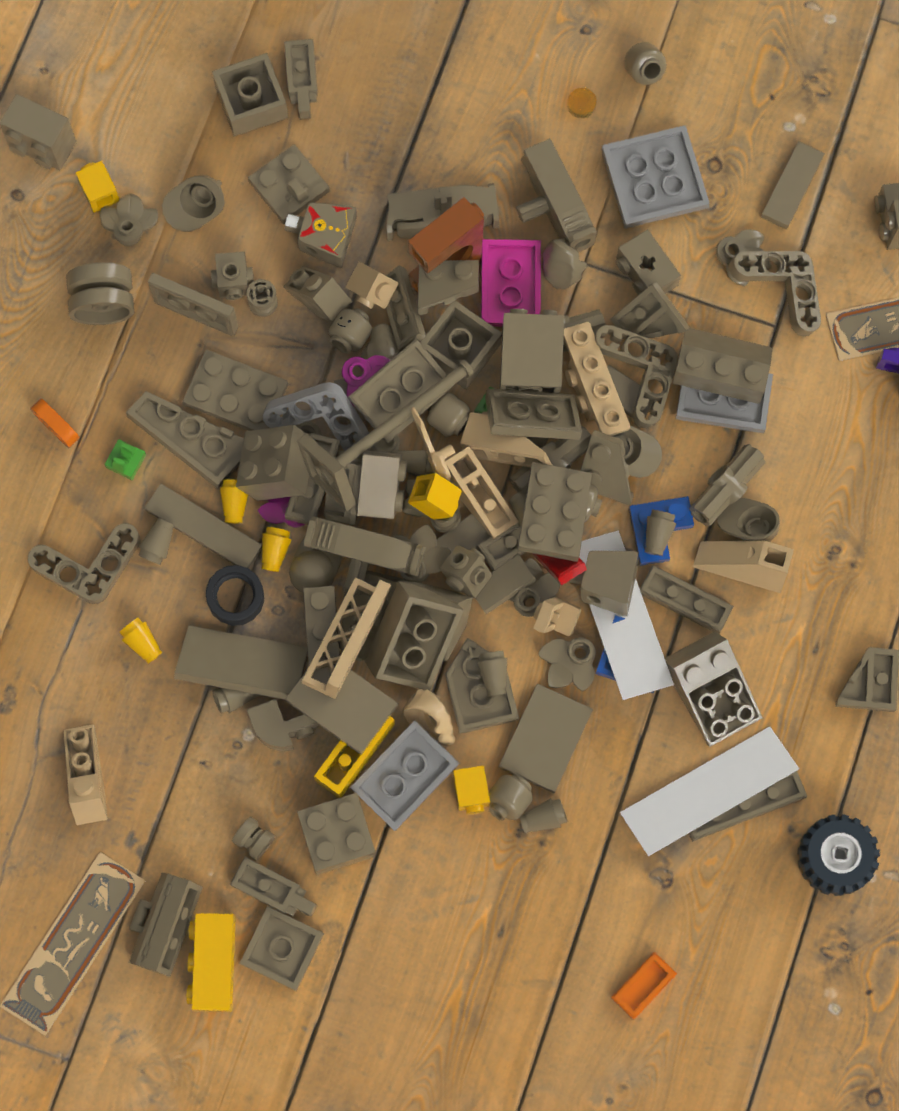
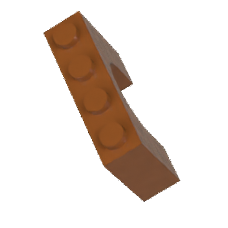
[408,197,484,294]

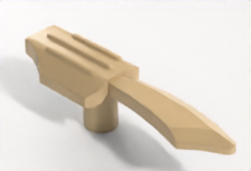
[411,407,456,482]

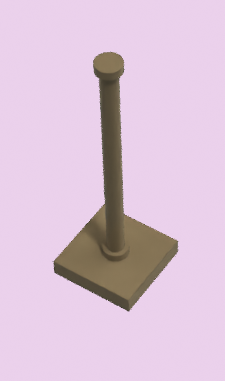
[297,360,474,511]

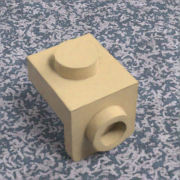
[533,597,581,636]

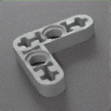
[263,382,370,454]

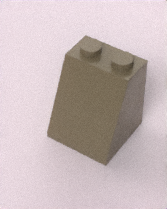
[500,309,564,393]

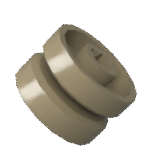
[66,263,135,325]

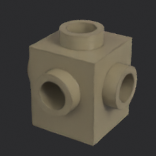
[211,251,254,300]
[440,545,493,598]

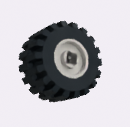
[797,814,880,896]

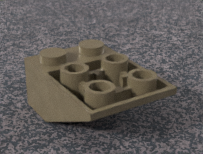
[665,631,763,747]

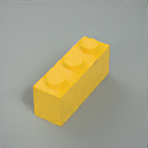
[314,716,395,798]
[186,913,236,1012]

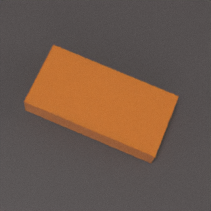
[611,952,677,1020]

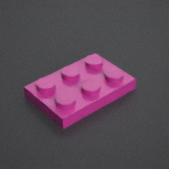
[481,239,541,327]

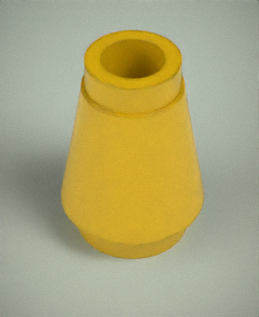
[220,479,248,524]
[261,527,292,572]
[119,617,163,664]

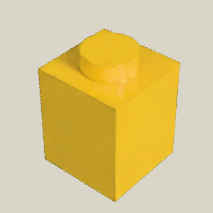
[75,161,120,213]
[408,473,462,520]
[453,765,490,815]

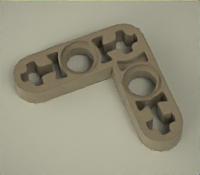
[729,251,821,336]
[595,325,678,428]
[28,523,140,604]

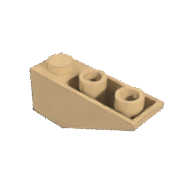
[693,541,794,593]
[64,724,108,825]

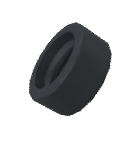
[206,565,264,626]

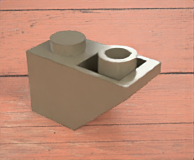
[284,266,352,322]

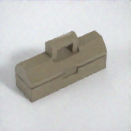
[129,873,203,977]

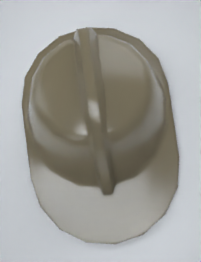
[162,175,225,231]

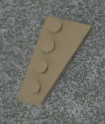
[126,391,244,489]

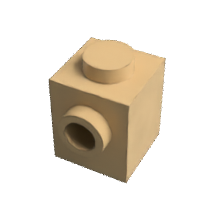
[345,262,399,309]

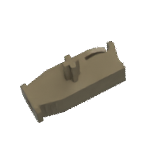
[516,139,597,252]
[386,183,499,241]
[304,516,426,593]

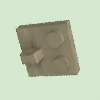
[248,144,330,225]

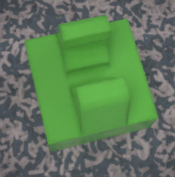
[105,439,146,481]

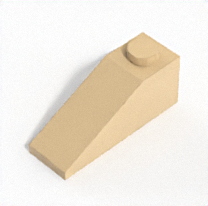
[460,412,553,468]
[445,446,519,539]

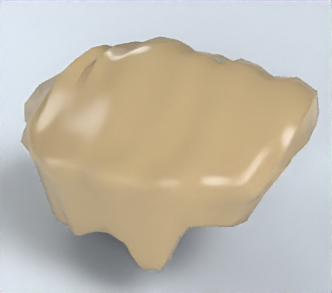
[403,689,455,746]

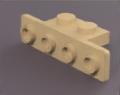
[563,322,630,436]

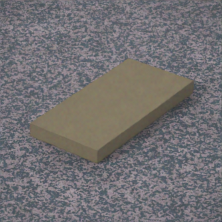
[174,625,308,699]

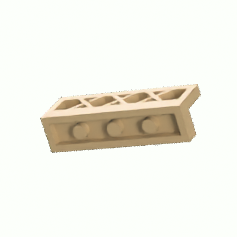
[302,578,391,699]

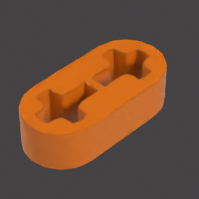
[30,398,80,448]

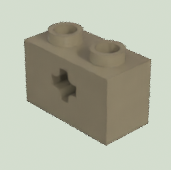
[616,229,681,295]

